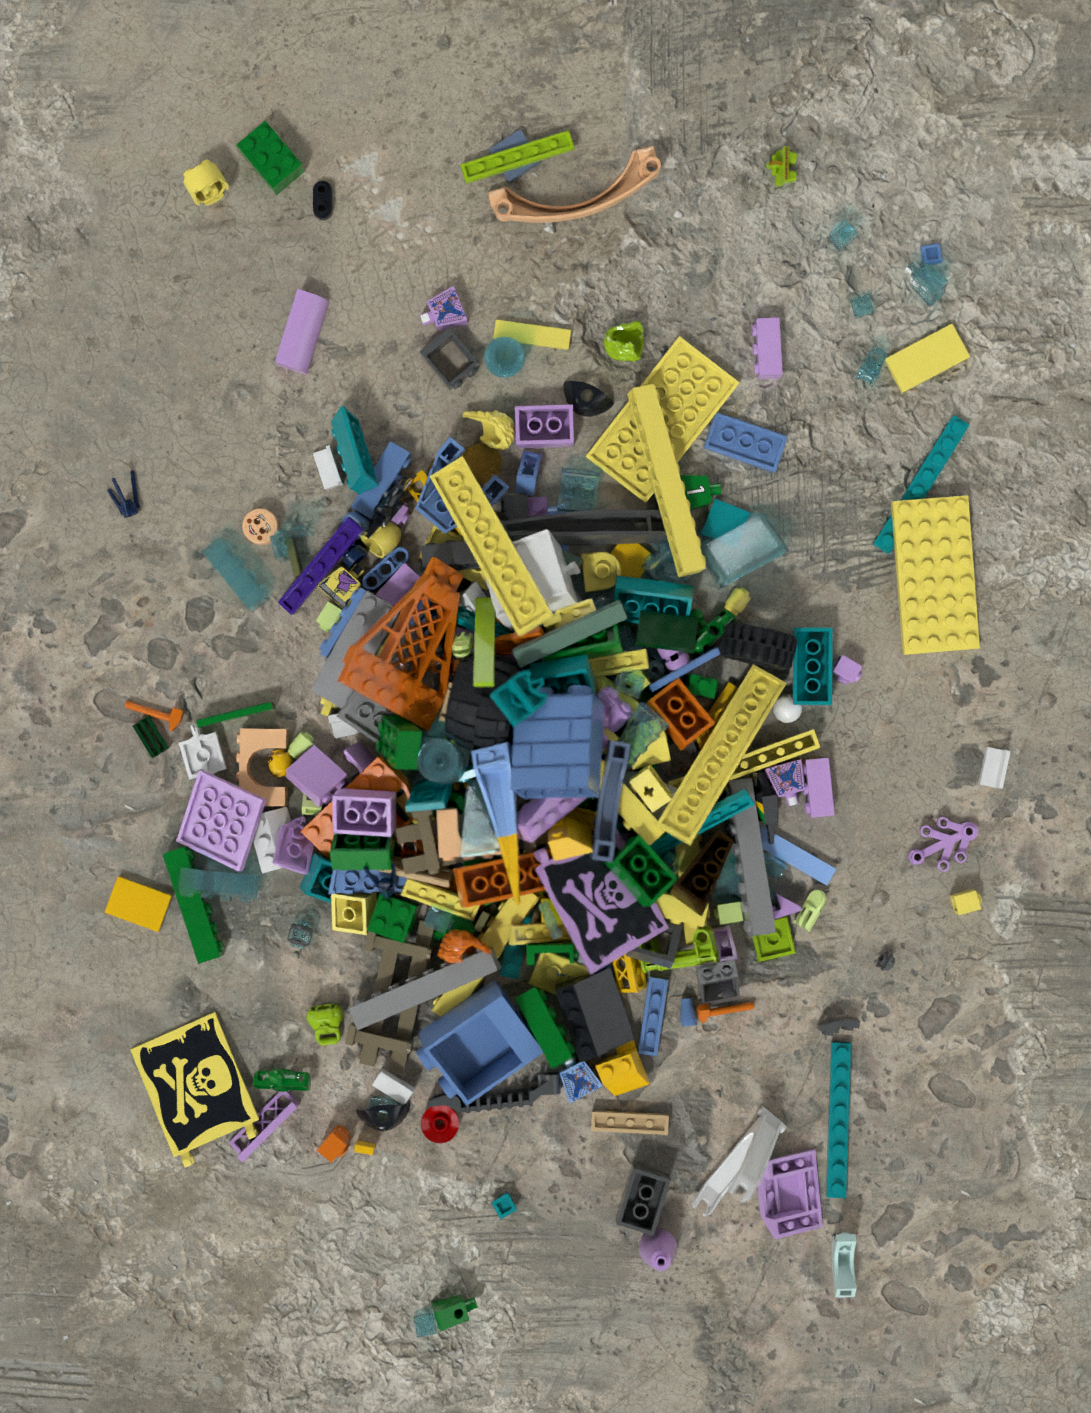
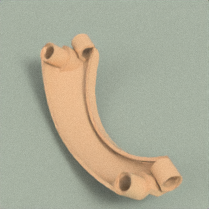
[488,145,661,223]

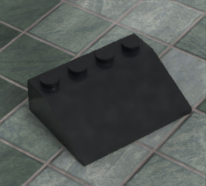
[555,967,635,1062]

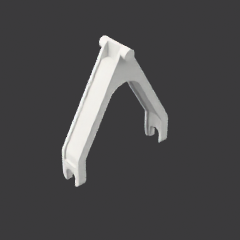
[692,1106,787,1216]

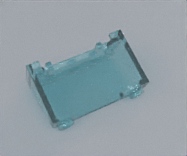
[700,511,789,591]

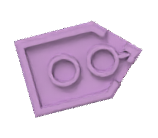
[272,815,314,874]

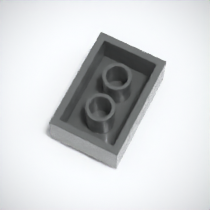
[615,1163,671,1236]

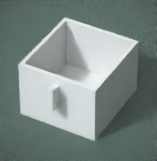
[485,529,580,632]

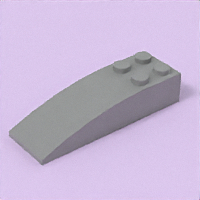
[311,591,402,709]

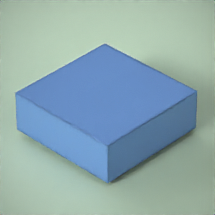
[920,243,943,266]

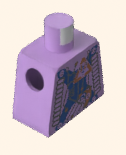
[420,286,468,331]
[764,759,805,806]

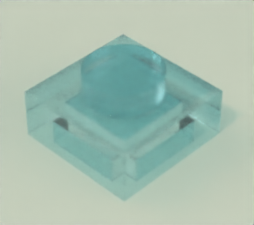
[413,1312,437,1338]

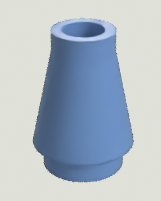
[680,998,698,1027]

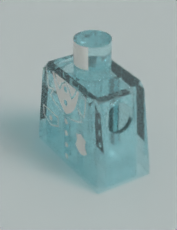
[905,261,948,307]

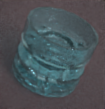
[484,337,526,378]

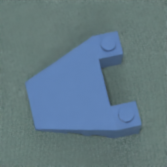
[415,437,510,534]

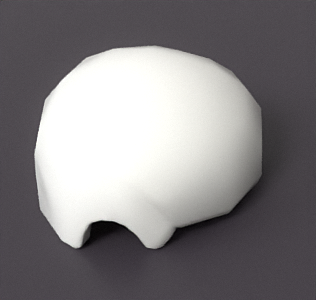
[773,693,803,723]

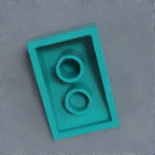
[299,853,333,903]

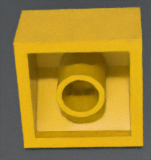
[548,816,593,861]
[596,1047,650,1096]

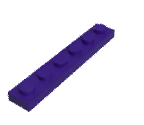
[278,517,364,615]

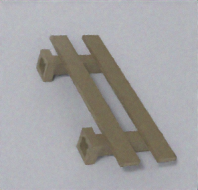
[395,794,548,875]
[345,920,436,1074]

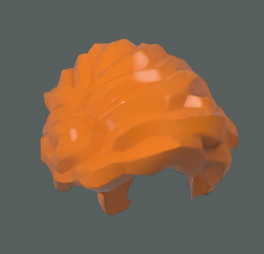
[437,929,491,963]

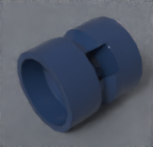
[342,540,368,569]

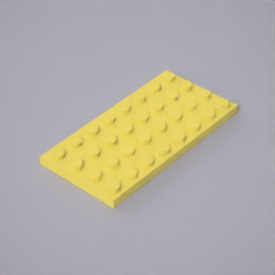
[586,336,740,504]
[891,495,980,655]

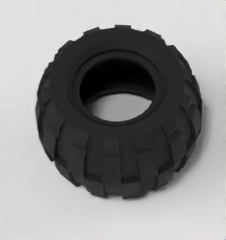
[445,654,526,751]

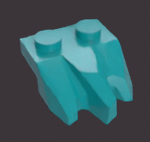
[490,670,548,727]

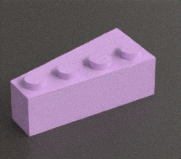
[517,797,587,843]

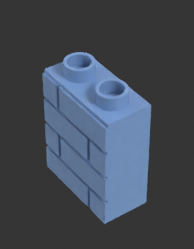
[510,685,604,799]
[416,979,543,1105]

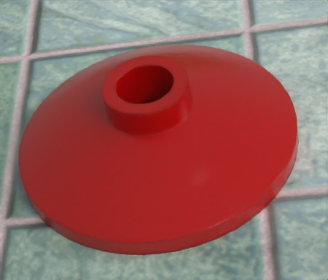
[421,1105,459,1143]

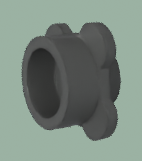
[876,951,895,971]

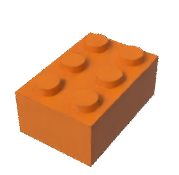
[645,678,715,751]

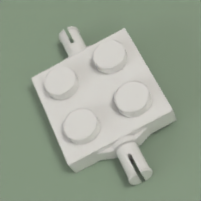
[179,724,227,780]

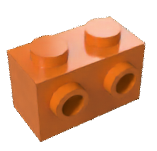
[317,1125,351,1163]

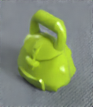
[306,1004,343,1046]

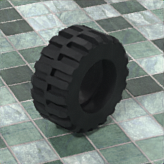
[719,622,797,670]

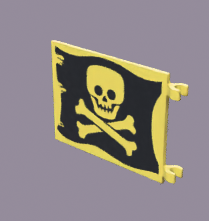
[130,1012,259,1168]

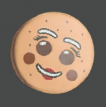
[242,508,280,545]

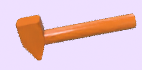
[125,700,185,731]
[696,1002,754,1024]

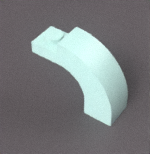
[832,1232,857,1298]

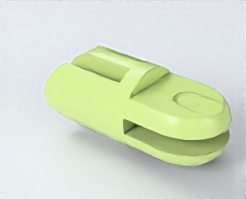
[452,632,474,657]
[793,889,827,932]

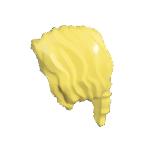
[462,411,515,450]

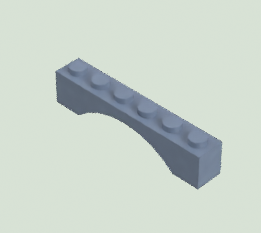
[590,740,630,862]

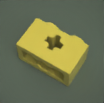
[629,764,673,813]

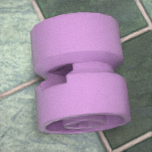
[657,649,692,673]

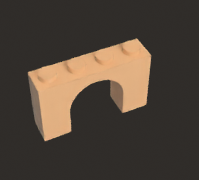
[236,728,289,806]
[436,807,517,861]

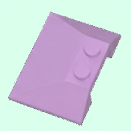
[758,1149,823,1239]

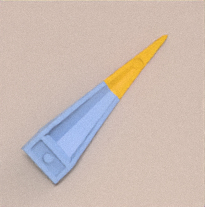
[471,742,520,905]

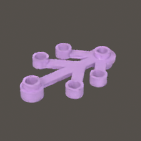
[908,817,978,872]

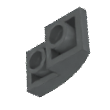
[817,1017,860,1036]

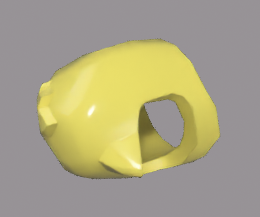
[360,521,401,558]

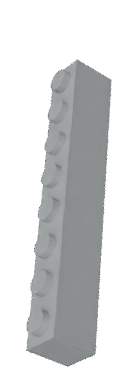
[723,778,776,937]
[349,947,501,1030]

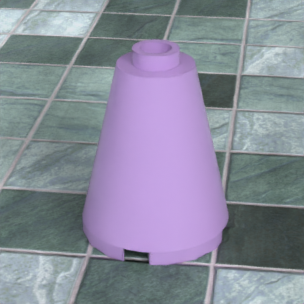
[639,1228,677,1271]

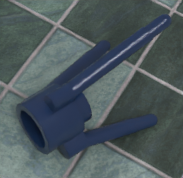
[107,470,140,518]
[363,863,396,898]

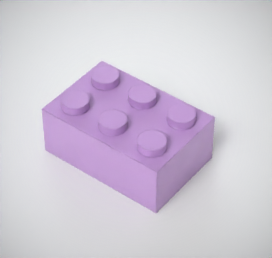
[515,405,574,449]
[332,788,396,837]

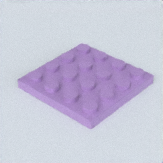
[176,770,266,872]

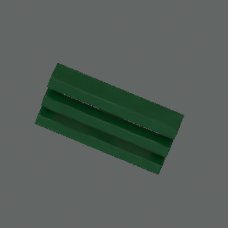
[132,716,169,758]

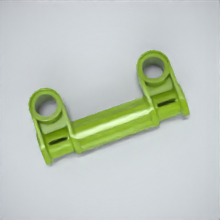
[638,926,720,973]

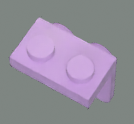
[343,742,375,773]

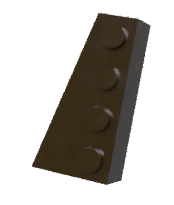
[670,829,734,917]

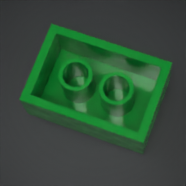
[236,121,305,195]
[376,715,422,770]
[330,833,396,871]
[605,835,678,907]

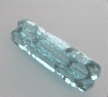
[538,901,562,939]

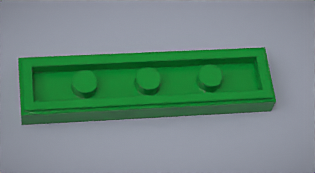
[196,702,275,728]

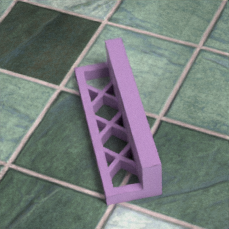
[229,1092,300,1162]

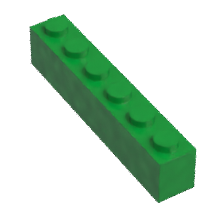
[162,846,225,964]

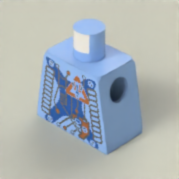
[560,1058,603,1103]

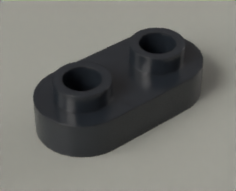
[313,181,333,221]

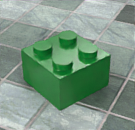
[367,894,420,943]

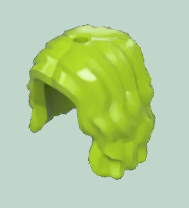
[603,321,644,362]

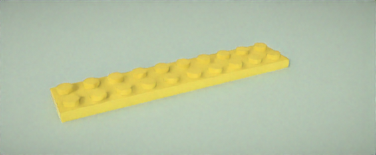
[430,456,554,637]
[656,664,787,845]

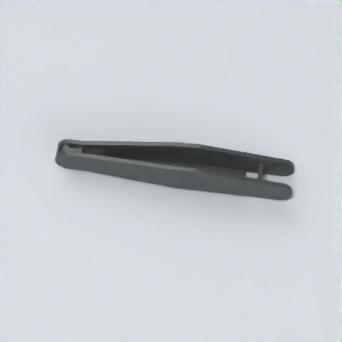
[500,509,668,546]

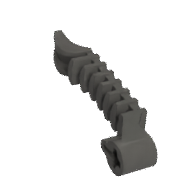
[427,1072,561,1113]

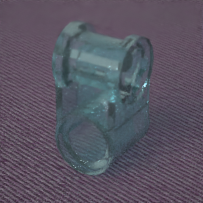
[855,347,886,387]

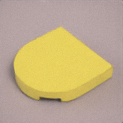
[581,552,621,593]

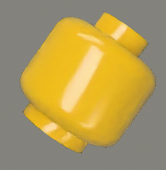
[267,749,293,778]

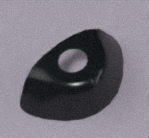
[563,381,614,417]
[356,1103,410,1131]

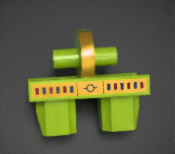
[766,146,797,187]

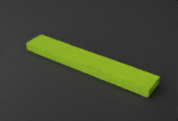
[460,130,575,184]
[473,597,495,687]

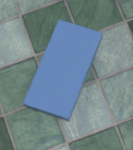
[703,412,788,473]
[647,648,721,693]

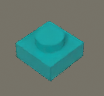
[491,1191,517,1219]

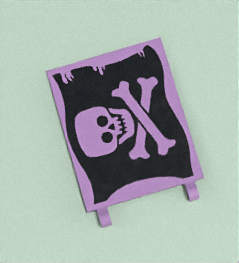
[534,819,669,974]

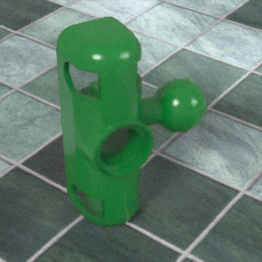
[690,608,736,657]
[252,1068,311,1092]

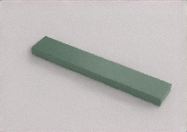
[511,600,627,668]

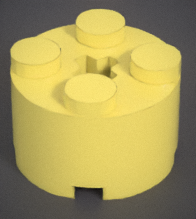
[183,159,229,206]

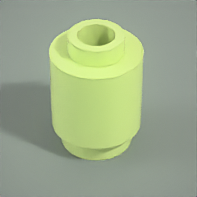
[287,732,315,760]

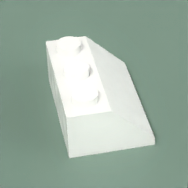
[253,807,291,874]

